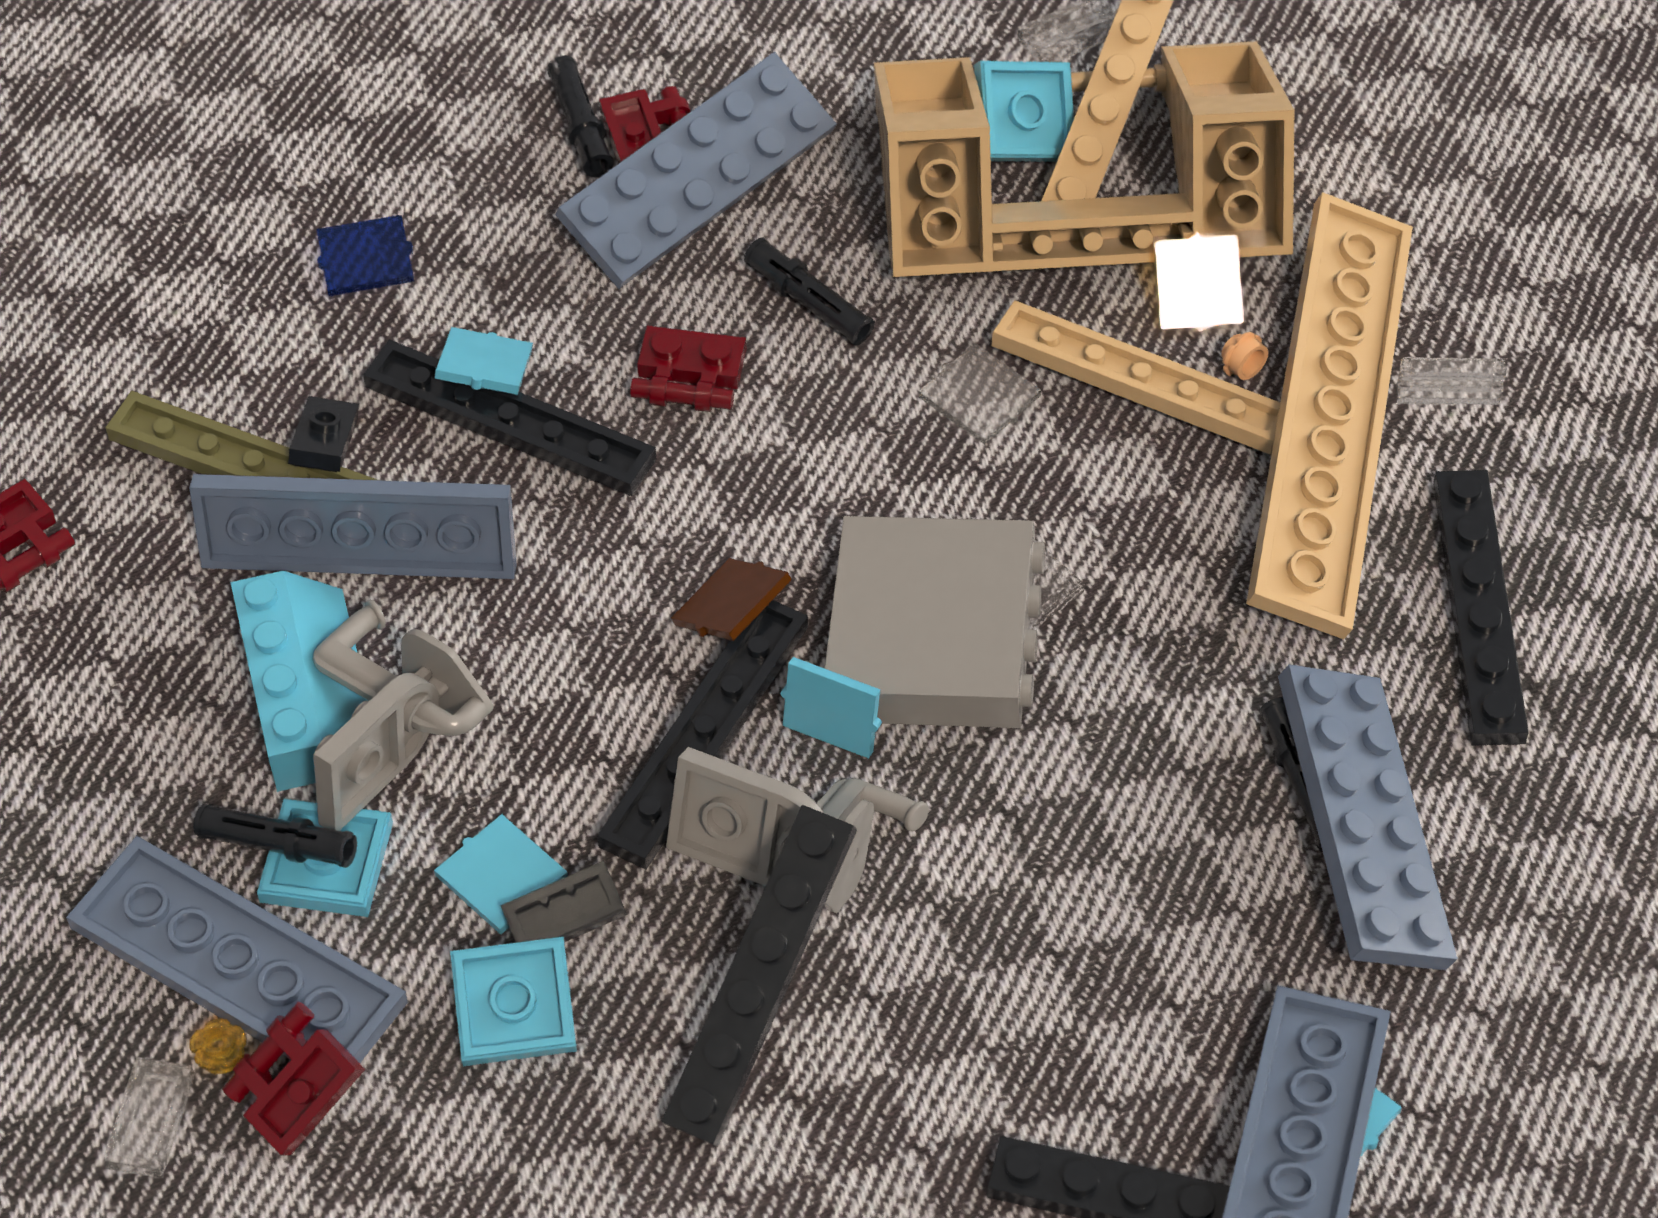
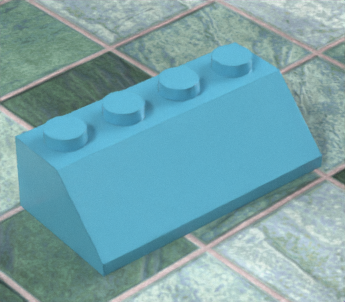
[230,571,367,792]

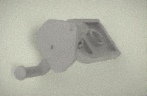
[313,600,494,831]
[666,747,929,913]

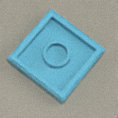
[974,61,1074,162]
[257,799,393,917]
[450,937,577,1066]

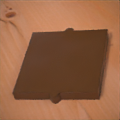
[671,558,792,641]

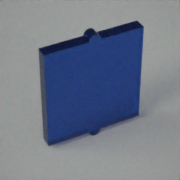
[317,215,415,296]

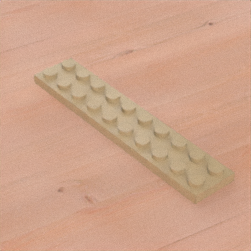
[1246,192,1413,640]

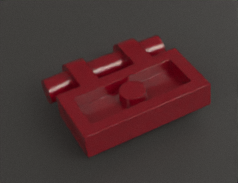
[599,86,691,164]
[630,326,747,412]
[0,479,75,593]
[223,1002,366,1156]

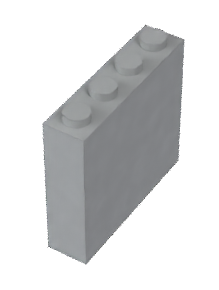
[825,516,1045,728]

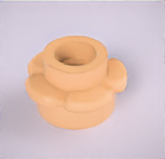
[1221,332,1268,380]

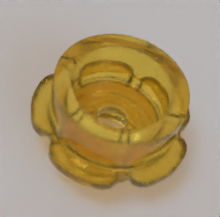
[189,1019,247,1074]

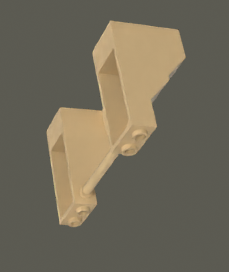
[874,41,1294,277]

